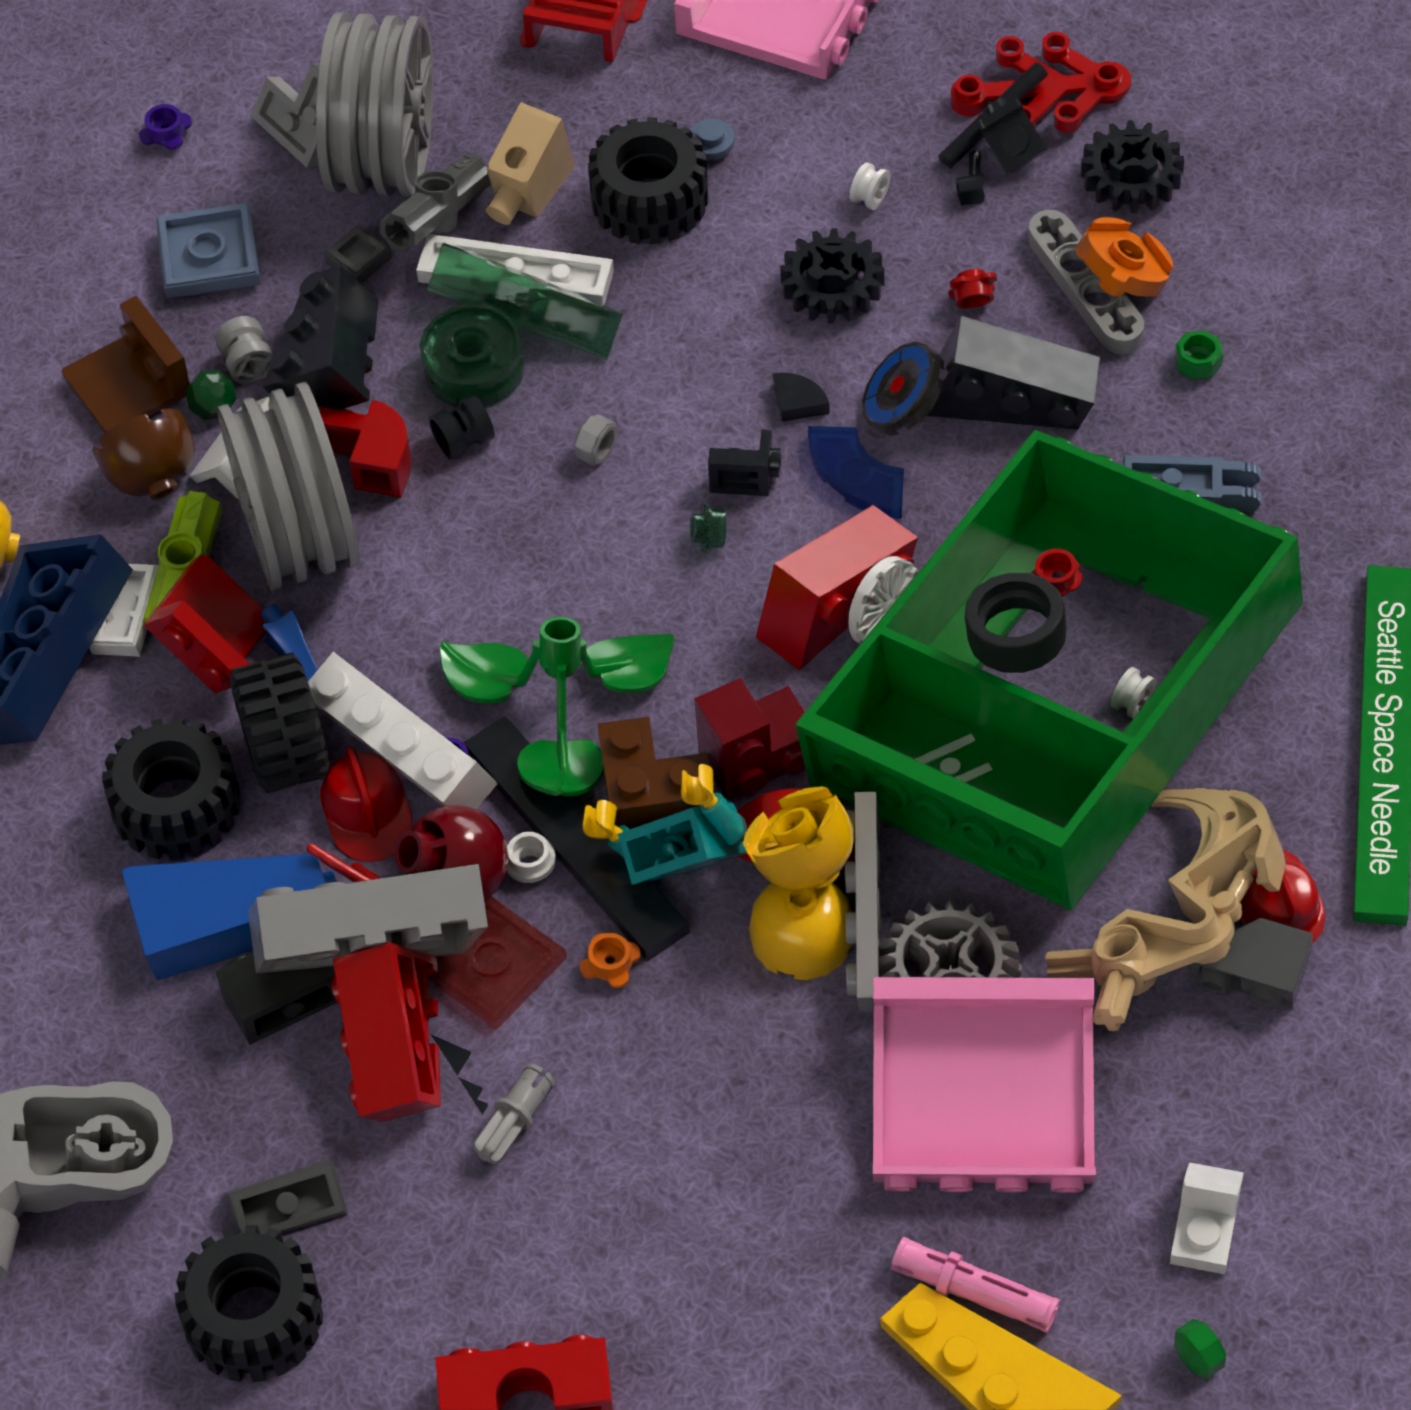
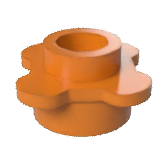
[579,933,641,988]

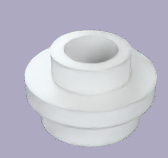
[506,832,556,883]

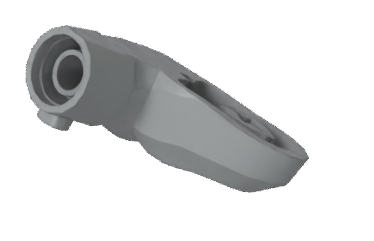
[0,1081,173,1284]

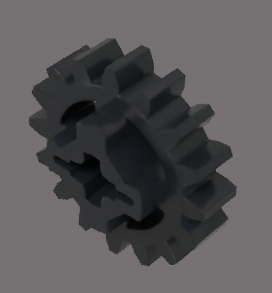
[1081,120,1184,213]
[780,228,885,324]

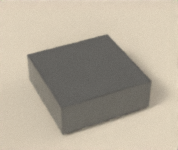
[324,225,392,284]

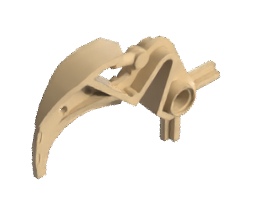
[1045,788,1286,1031]

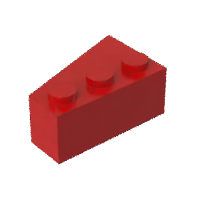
[756,505,918,671]
[332,942,441,1122]

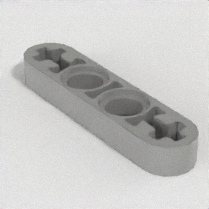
[1028,210,1144,355]

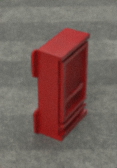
[520,0,648,62]

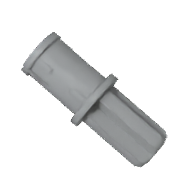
[472,1064,555,1164]

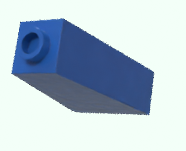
[122,854,337,981]

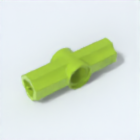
[144,491,222,622]

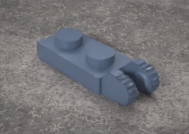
[1122,455,1262,512]

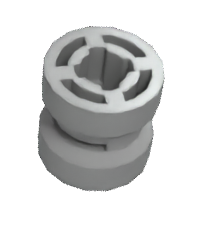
[215,316,274,384]

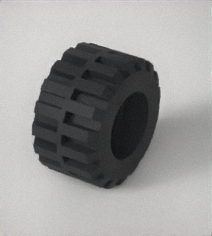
[588,117,709,245]
[230,652,330,793]
[102,718,240,860]
[175,1225,323,1382]

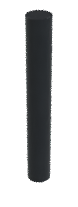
[938,62,1048,169]

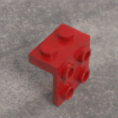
[143,555,265,693]

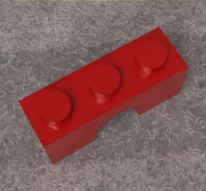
[435,1335,613,1410]

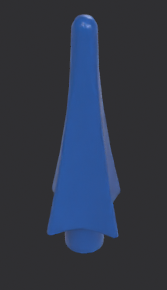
[261,604,318,681]

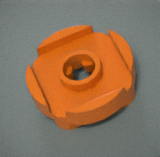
[1075,217,1173,297]

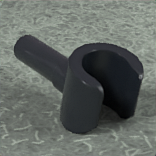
[956,150,985,206]

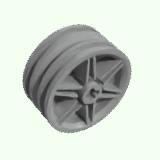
[316,12,434,197]
[217,382,360,591]

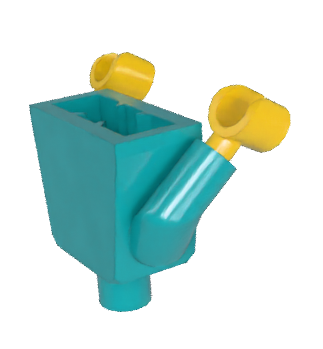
[583,764,747,885]

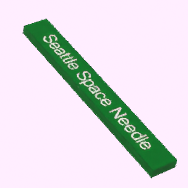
[1353,565,1411,926]

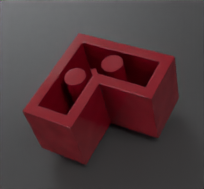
[694,678,806,800]

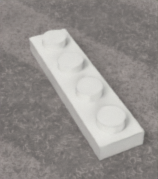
[416,234,614,308]

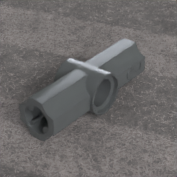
[380,152,491,253]

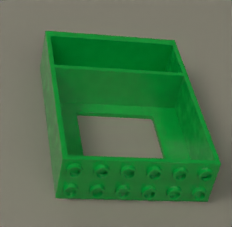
[795,430,1303,911]

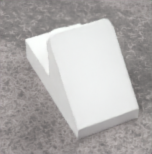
[1170,1162,1244,1274]

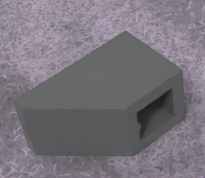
[1189,918,1313,1009]

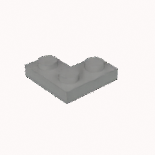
[250,63,320,168]

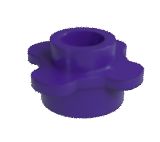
[139,104,192,150]

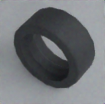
[964,573,1067,673]

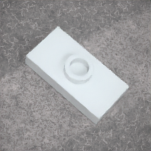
[89,564,159,657]

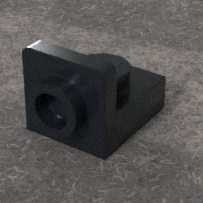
[977,97,1048,176]
[708,429,781,496]

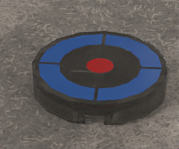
[862,341,945,436]

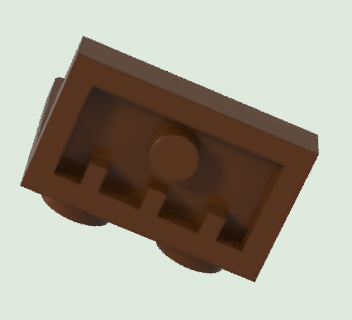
[62,296,190,433]

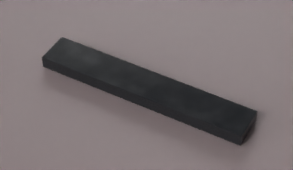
[463,716,690,961]

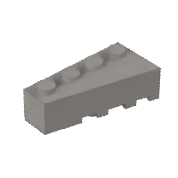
[248,864,488,973]

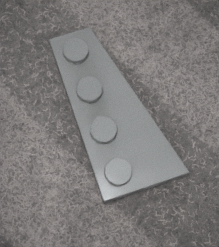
[845,792,881,1012]

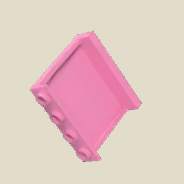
[674,0,879,80]
[873,977,1096,1193]

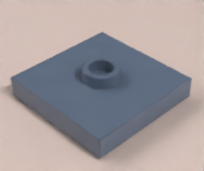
[156,202,261,299]

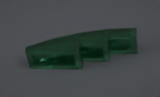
[427,242,623,360]

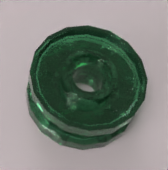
[419,303,525,408]

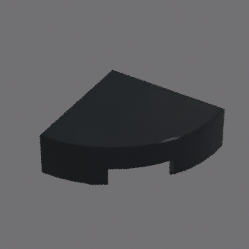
[772,373,830,422]

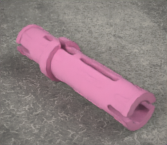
[890,1237,1060,1333]

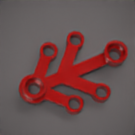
[951,32,1131,133]

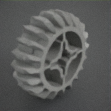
[878,899,1022,978]

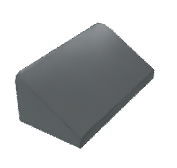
[226,1159,348,1235]

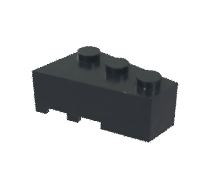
[262,265,378,410]
[924,316,1100,429]

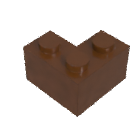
[598,717,714,829]

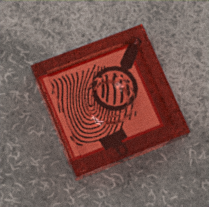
[427,896,567,1030]

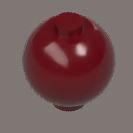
[395,805,508,902]

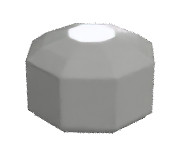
[574,415,618,465]

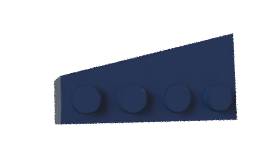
[0,534,133,745]

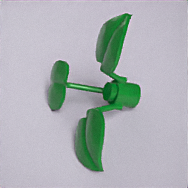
[440,616,674,797]

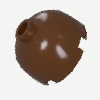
[92,408,195,500]

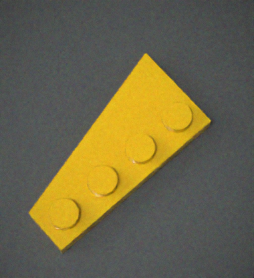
[880,1282,1122,1410]

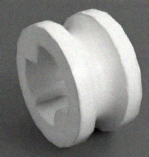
[850,162,891,210]
[1110,667,1157,719]

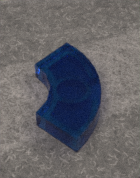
[808,426,904,518]

